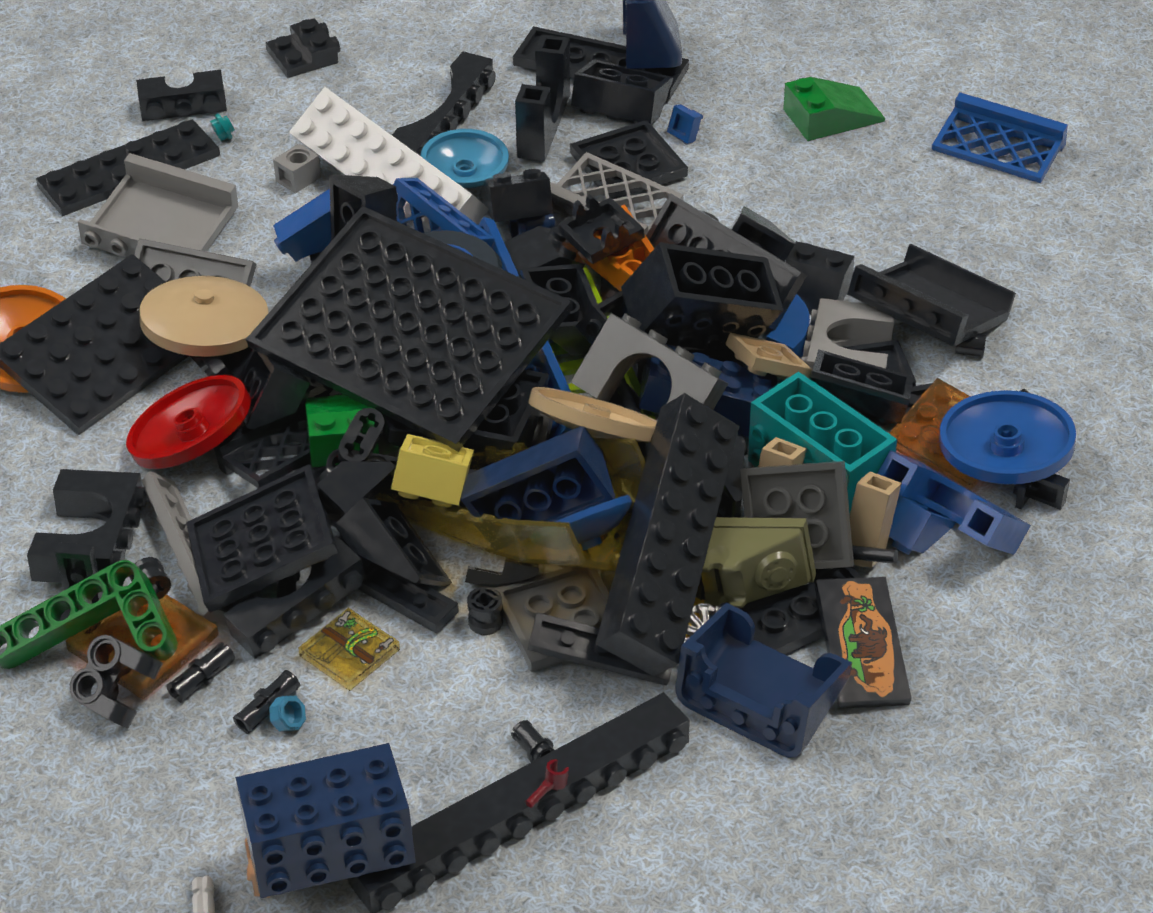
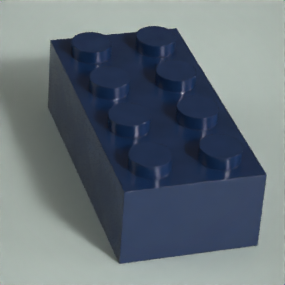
[639,344,777,437]

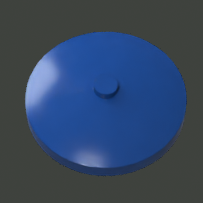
[940,390,1076,484]

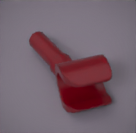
[525,759,569,808]

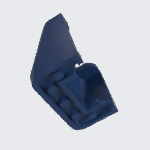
[623,0,682,69]
[675,603,852,758]

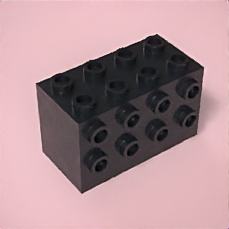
[621,242,784,354]

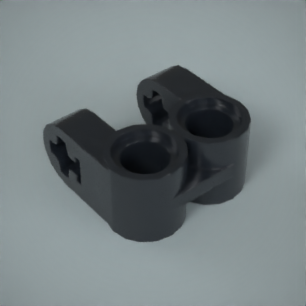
[69,635,163,728]

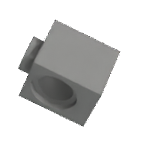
[273,144,321,194]

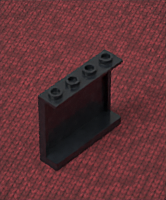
[847,244,1016,346]

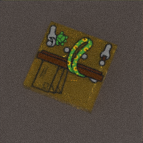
[298,607,400,691]

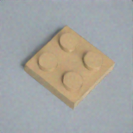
[726,333,812,380]

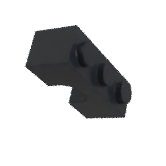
[136,70,227,121]

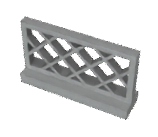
[550,152,684,235]

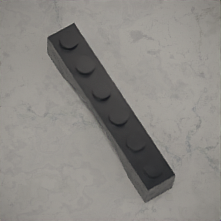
[392,51,496,156]

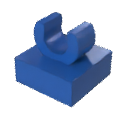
[667,104,703,144]

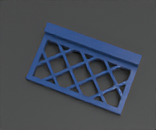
[932,92,1068,183]
[393,178,495,247]

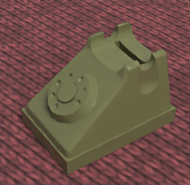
[701,517,816,609]

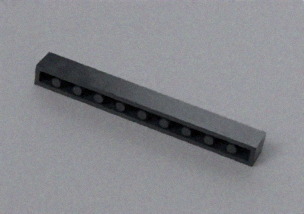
[348,692,690,913]

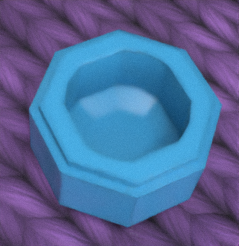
[269,696,306,732]

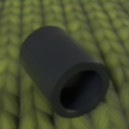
[955,334,986,357]

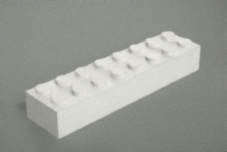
[289,87,489,233]

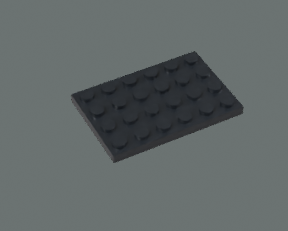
[0,254,189,435]

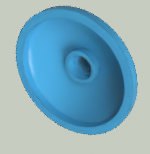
[421,129,509,189]

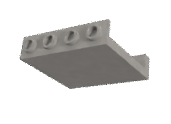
[78,153,238,258]

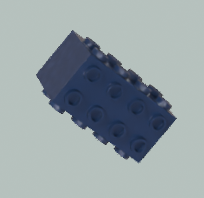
[235,743,416,898]

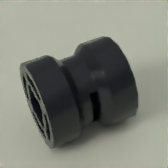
[467,587,503,635]

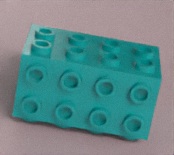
[748,371,897,515]

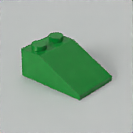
[783,76,885,141]
[305,394,379,467]

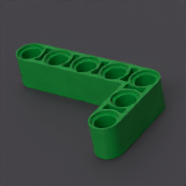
[0,560,178,669]

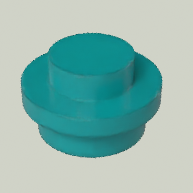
[210,113,235,141]

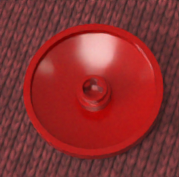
[126,375,251,469]

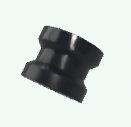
[129,557,172,599]

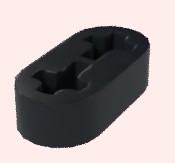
[338,408,384,463]

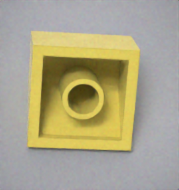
[391,434,474,507]

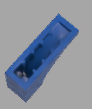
[273,189,331,262]

